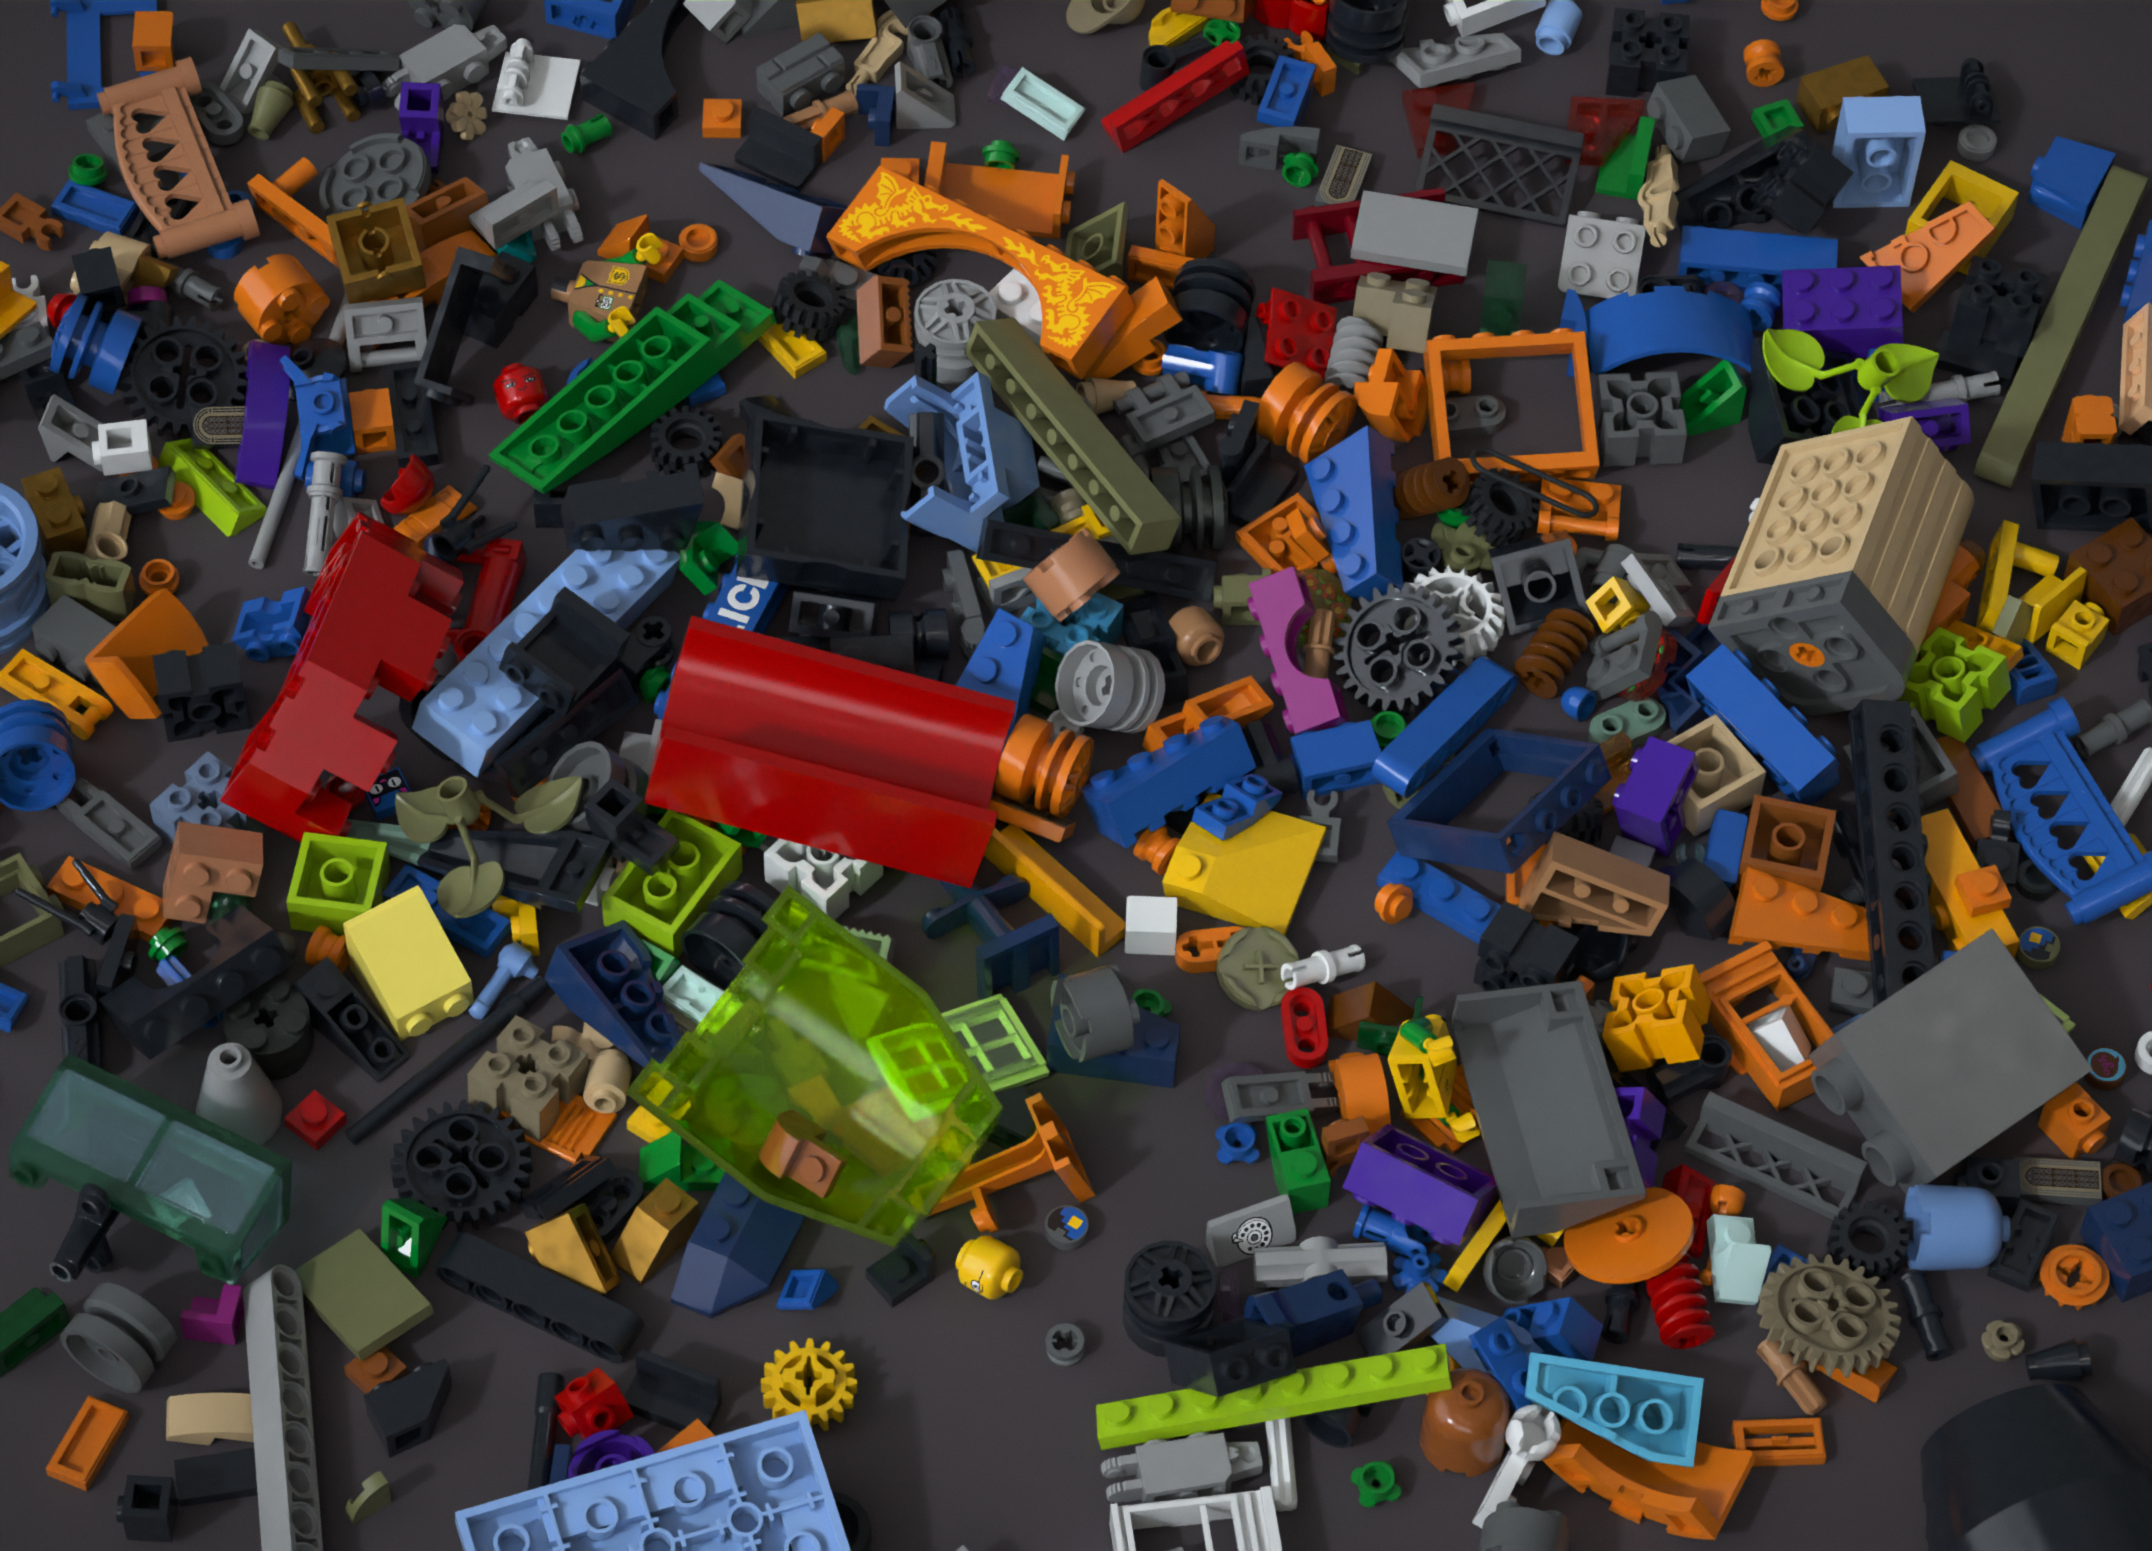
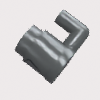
[1575,544,1635,603]

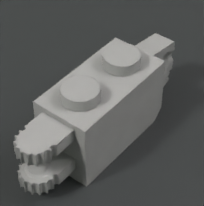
[381,24,507,110]
[505,137,583,251]
[1100,1432,1263,1503]

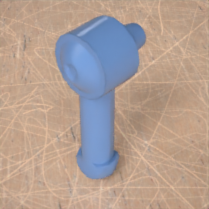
[468,941,539,1020]

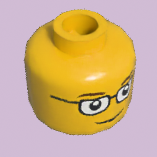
[955,1235,1023,1300]

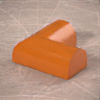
[1235,493,1322,577]

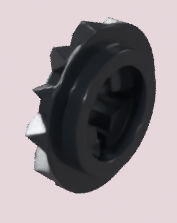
[876,249,938,286]

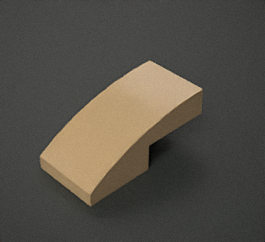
[166,1393,254,1446]

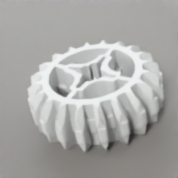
[1404,565,1506,667]

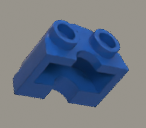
[231,586,311,663]

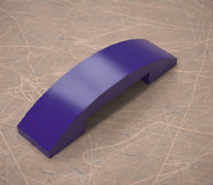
[235,340,290,490]

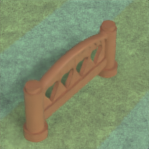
[97,57,260,260]

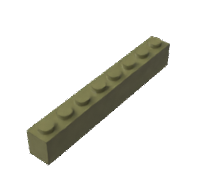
[964,317,1181,555]

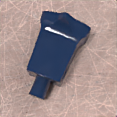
[1242,1269,1383,1358]

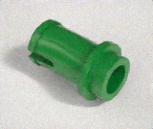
[561,113,612,154]

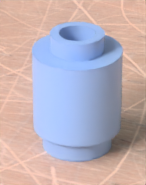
[1535,0,1583,55]

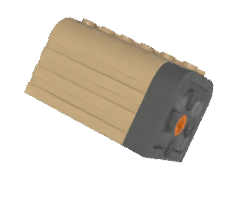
[1708,416,1975,716]

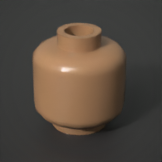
[1168,606,1225,667]

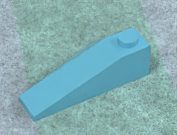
[1525,1352,1704,1468]

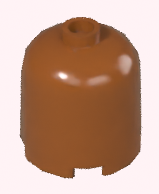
[1420,1368,1510,1477]

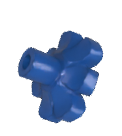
[1391,1249,1447,1296]

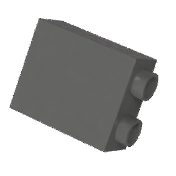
[1808,928,2093,1195]

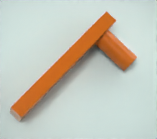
[247,157,339,268]

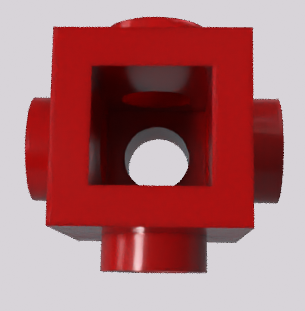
[554,1367,634,1440]

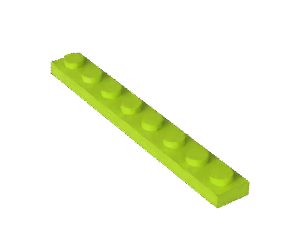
[1096,1344,1452,1450]

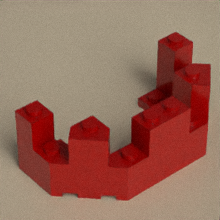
[220,511,464,843]

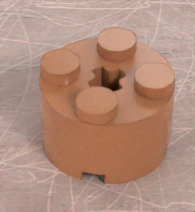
[1022,527,1121,622]

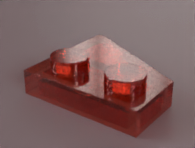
[1402,82,1475,158]

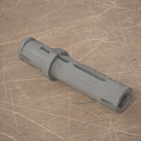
[1879,371,2001,407]

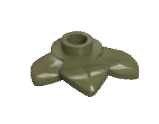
[1430,522,1496,577]

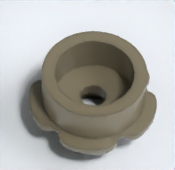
[1981,1320,2025,1362]

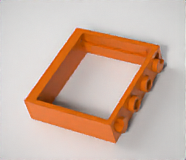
[1423,328,1600,486]

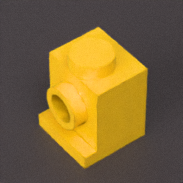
[1585,576,1651,634]
[2045,600,2109,670]

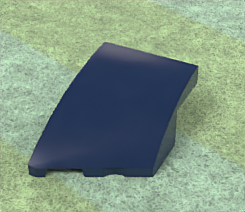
[1652,623,1721,736]

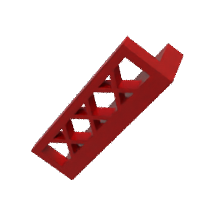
[1101,40,1250,153]

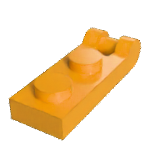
[0,648,114,740]

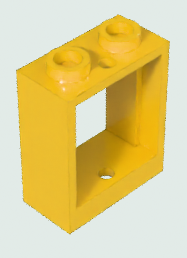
[1905,160,2019,275]

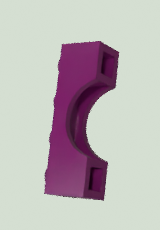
[1247,566,1351,735]

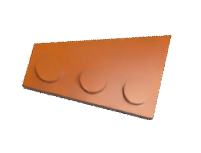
[1859,201,1998,313]

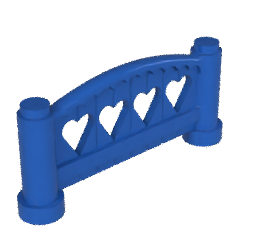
[1970,696,2152,926]

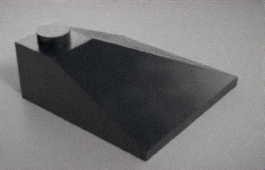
[1748,337,1869,465]

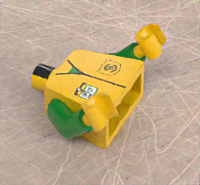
[1387,1014,1481,1143]

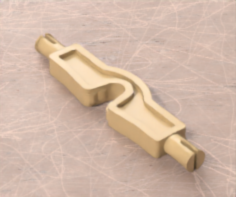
[846,10,933,96]
[1637,145,1680,247]

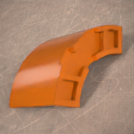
[1542,1417,1756,1540]

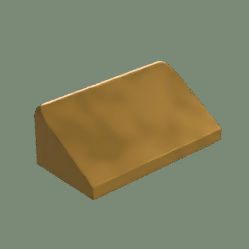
[796,0,877,43]

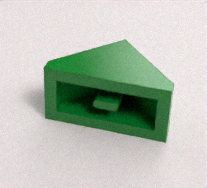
[1679,359,1747,437]
[381,1198,448,1279]

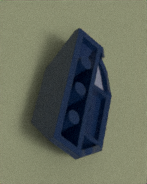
[671,1159,805,1318]

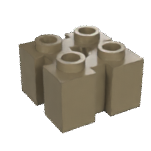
[467,1015,588,1142]

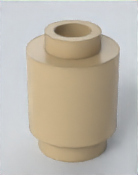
[583,1049,632,1114]

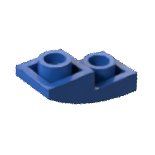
[1192,773,1282,841]

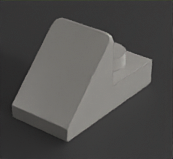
[220,28,284,114]
[38,394,103,472]

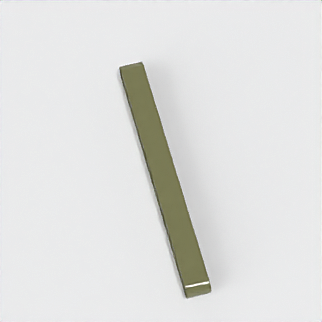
[1973,165,2150,489]

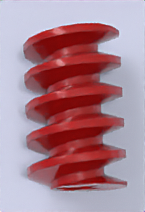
[1645,1252,1716,1349]

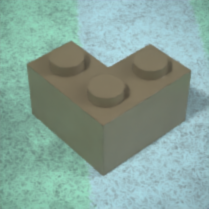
[1353,272,1438,354]

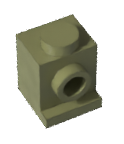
[1213,568,1271,626]

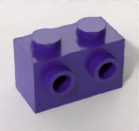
[1878,398,1971,452]

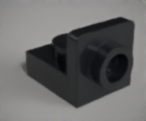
[865,1230,936,1308]

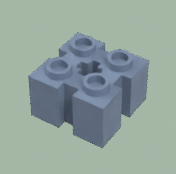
[149,751,269,845]

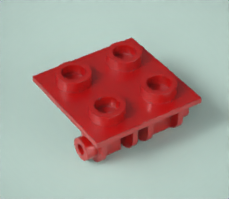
[1256,287,1337,382]

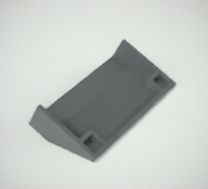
[1450,981,1646,1238]

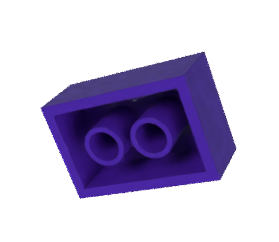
[1782,265,1903,358]
[1342,1124,1498,1246]

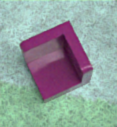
[180,1284,244,1346]

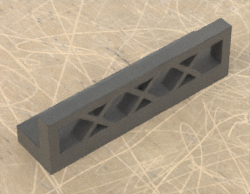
[1684,1091,1868,1220]

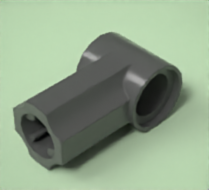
[907,15,953,90]

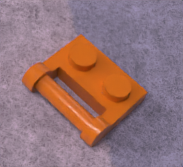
[1537,478,1621,542]

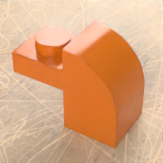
[1328,1052,1391,1135]

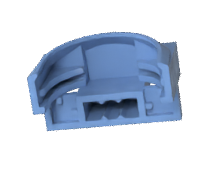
[884,371,1040,553]

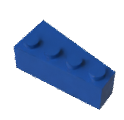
[1304,425,1403,603]

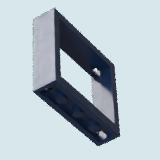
[1387,728,1612,874]

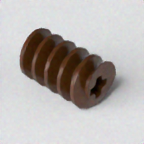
[1393,457,1470,520]
[1514,608,1595,699]

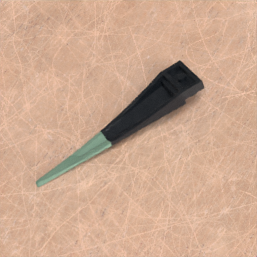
[346,819,613,914]

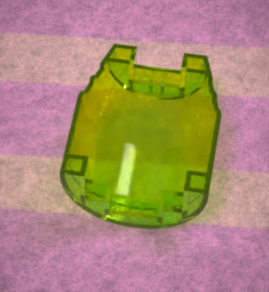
[625,885,1003,1247]

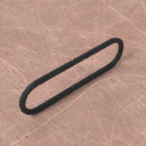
[1470,448,1599,518]

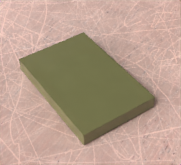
[294,1228,434,1361]

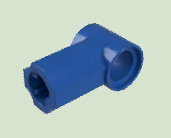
[1161,344,1244,395]

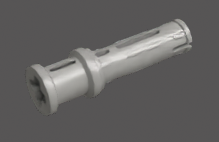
[302,451,347,577]

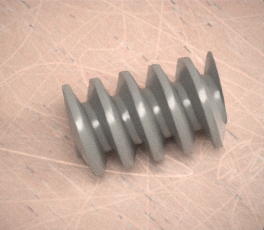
[1323,316,1384,395]

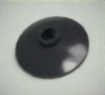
[288,338,348,402]

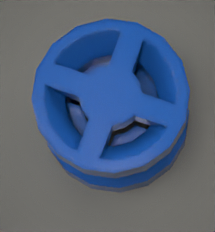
[1739,282,1783,331]

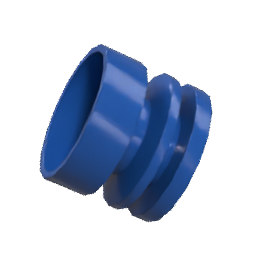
[49,293,143,395]
[0,699,76,812]

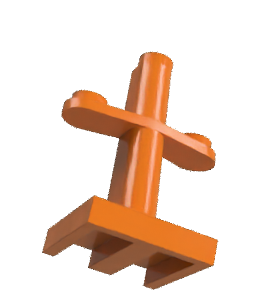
[909,1092,1096,1234]

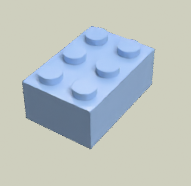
[1832,96,1926,208]

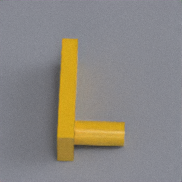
[1976,520,2059,634]
[1442,1200,1566,1293]

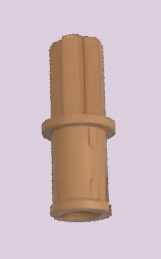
[783,90,859,131]
[1302,608,1336,679]
[1756,1338,1827,1416]

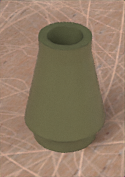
[248,81,294,140]

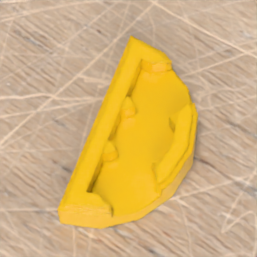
[1148,6,1214,48]

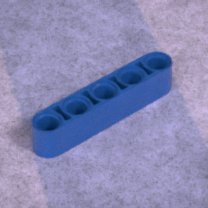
[1371,655,1518,798]

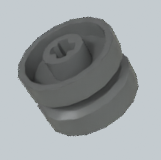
[547,741,649,836]
[60,1282,177,1393]

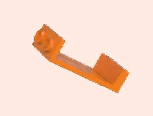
[924,141,1076,239]

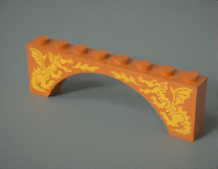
[826,165,1135,380]

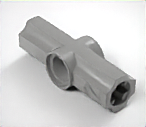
[1253,1236,1388,1288]

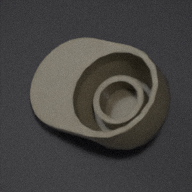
[1066,0,1146,34]

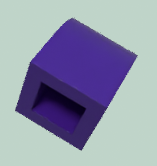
[399,82,444,174]

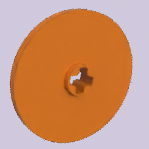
[1564,1187,1694,1284]

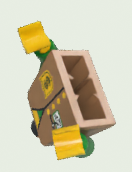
[551,233,663,343]

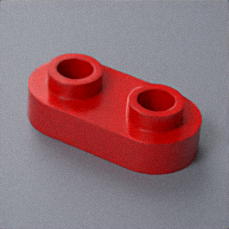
[1280,987,1329,1069]

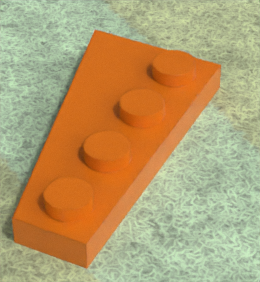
[1728,867,1901,961]

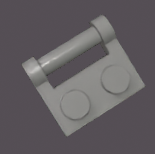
[343,297,427,373]

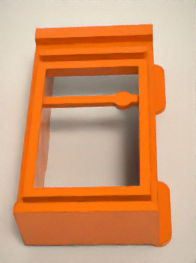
[1699,940,1834,1112]

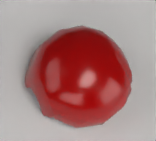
[380,454,435,517]

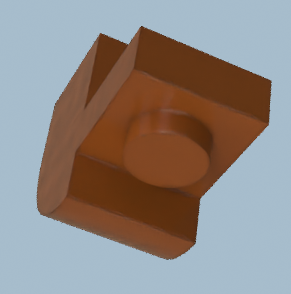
[759,1109,849,1199]

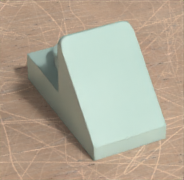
[1706,1214,1771,1305]

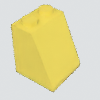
[343,885,474,1042]

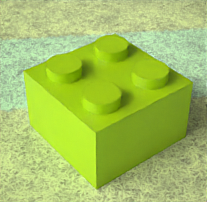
[286,832,391,936]

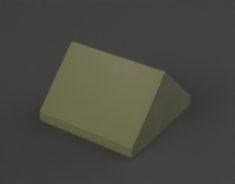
[1065,202,1130,281]

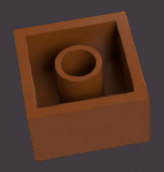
[1735,794,1837,892]

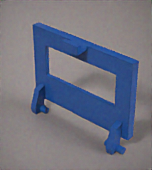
[50,0,158,110]

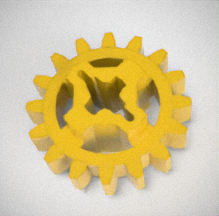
[761,1338,857,1431]

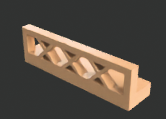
[2118,302,2152,436]

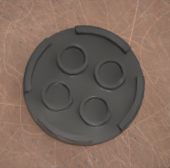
[319,133,431,216]

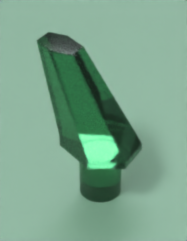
[836,315,860,375]

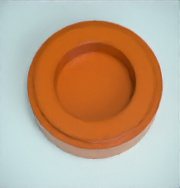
[679,224,718,262]

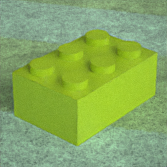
[601,809,743,959]

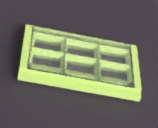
[867,993,1050,1122]

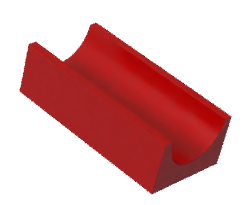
[644,615,1016,888]

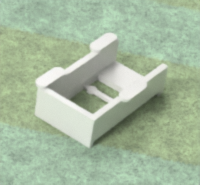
[1109,1486,1282,1551]

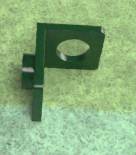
[1356,996,1424,1056]

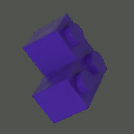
[1612,736,1699,858]

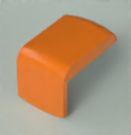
[85,588,209,719]

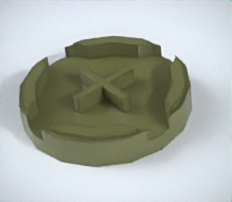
[1216,926,1299,1011]

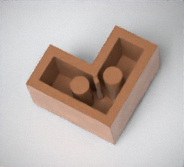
[163,821,263,924]

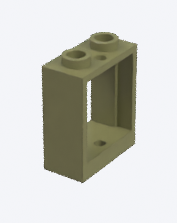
[0,852,64,968]

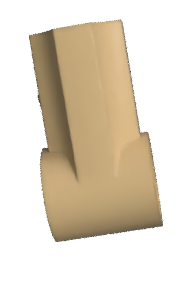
[83,500,132,562]

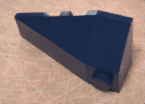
[544,920,688,1074]

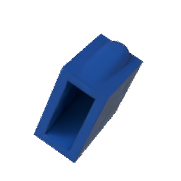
[2027,136,2116,230]

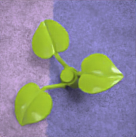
[1762,328,1939,434]

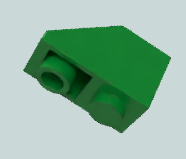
[1265,1108,1331,1214]

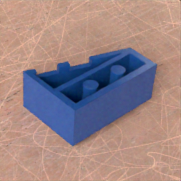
[956,608,1045,752]

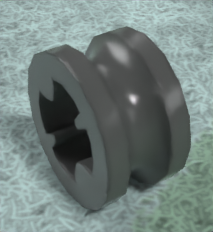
[1045,1323,1086,1367]

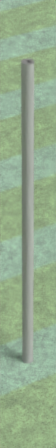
[248,292,349,569]

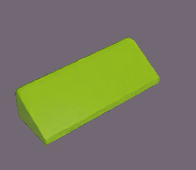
[158,438,267,537]

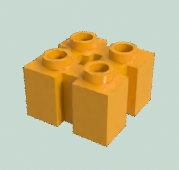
[1602,964,1711,1072]

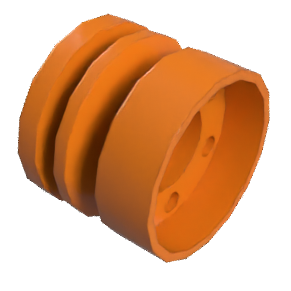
[1257,362,1357,464]
[994,713,1094,820]

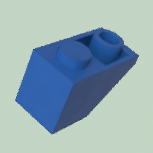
[1503,1297,1603,1361]

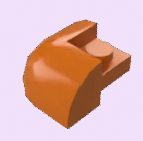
[1354,348,1429,443]

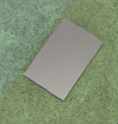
[1350,190,1479,277]

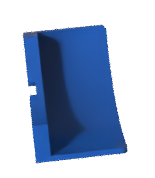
[1585,285,1754,376]

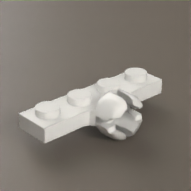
[1472,1402,1562,1528]

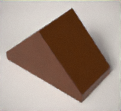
[1326,981,1414,1042]

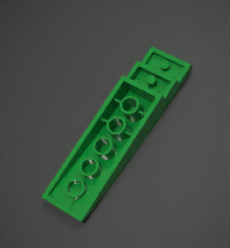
[488,279,776,494]

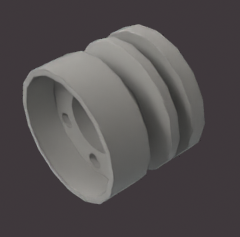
[914,279,997,385]
[1055,640,1165,734]

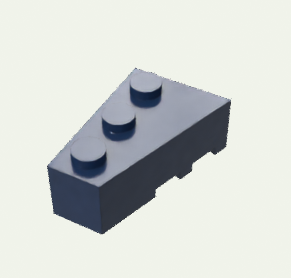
[1046,973,1181,1088]

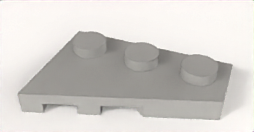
[1389,33,1521,88]

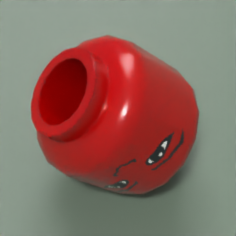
[493,363,550,425]

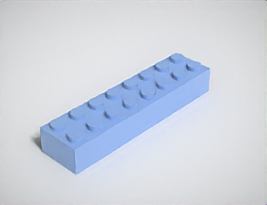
[412,549,680,778]

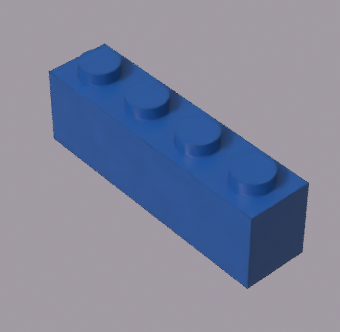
[1677,226,1838,296]

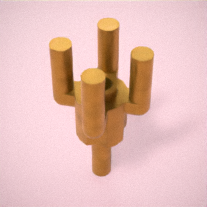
[282,21,361,134]

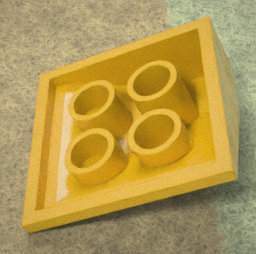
[1162,793,1327,936]

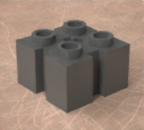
[1594,371,1687,467]

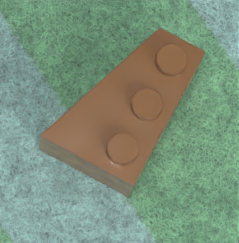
[1519,831,1670,937]

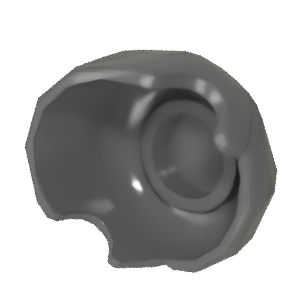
[1482,1236,1548,1305]

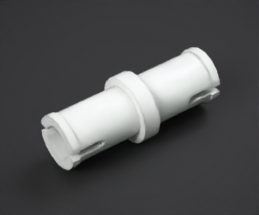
[1281,944,1365,990]

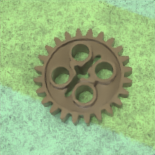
[1757,1254,1901,1378]

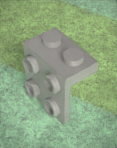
[1558,211,1646,299]

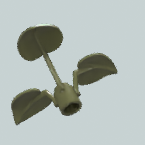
[395,776,583,919]

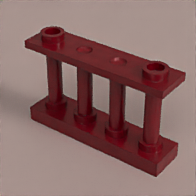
[1291,187,1464,304]

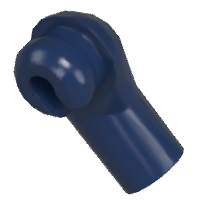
[1785,947,1818,980]

